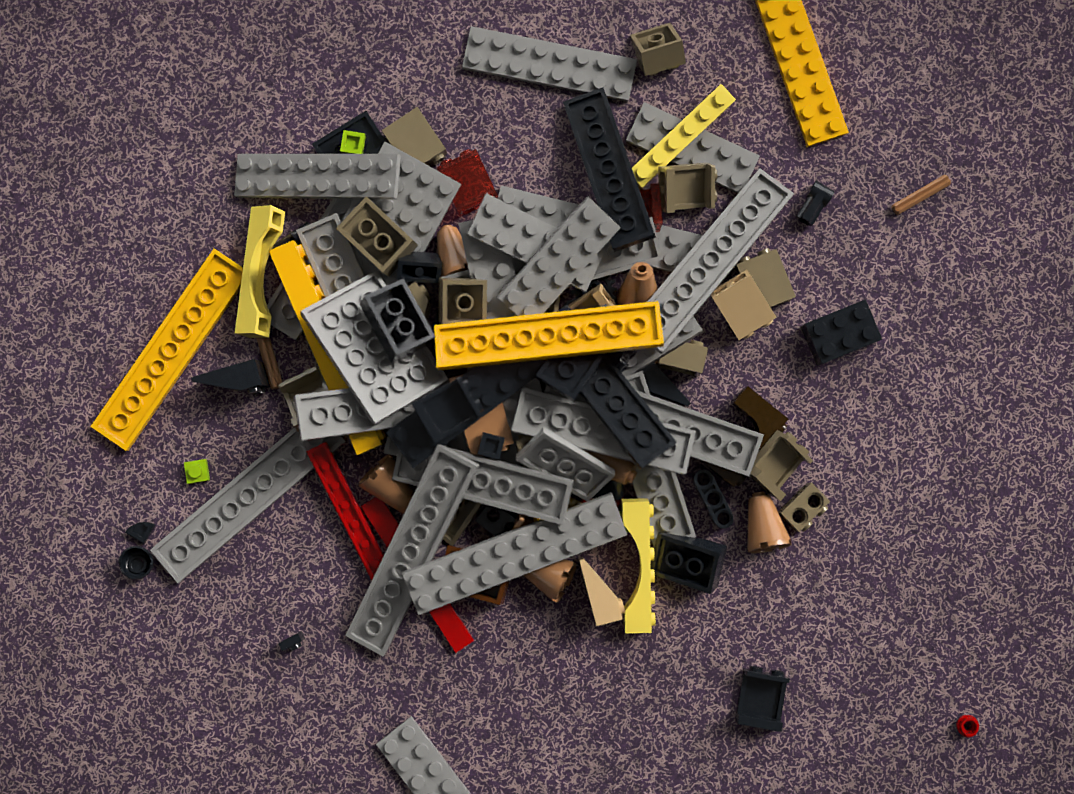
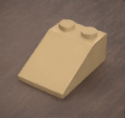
[578,557,625,626]

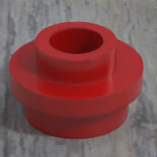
[956,714,979,737]

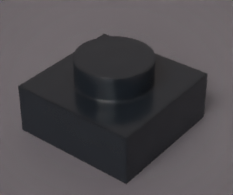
[477,432,505,459]
[278,631,305,652]

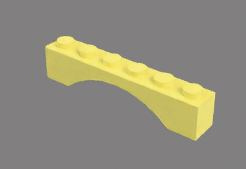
[632,84,736,191]
[235,205,285,338]
[621,498,656,634]

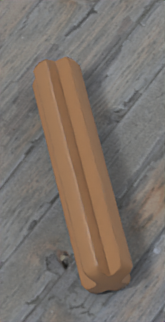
[892,175,951,215]
[257,336,282,389]

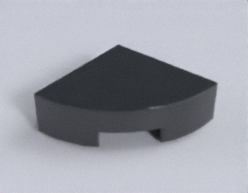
[125,522,156,544]

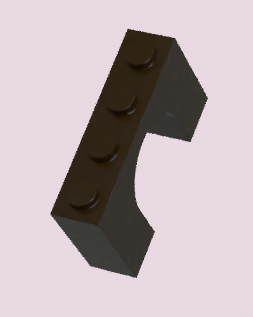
[696,386,788,487]

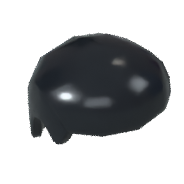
[118,546,153,580]

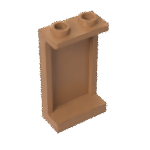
[448,374,514,456]

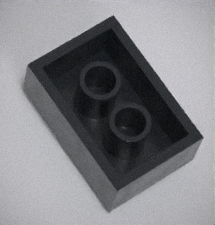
[359,278,435,363]
[800,299,883,366]

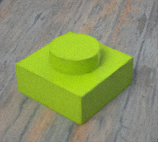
[340,130,366,154]
[184,459,210,484]

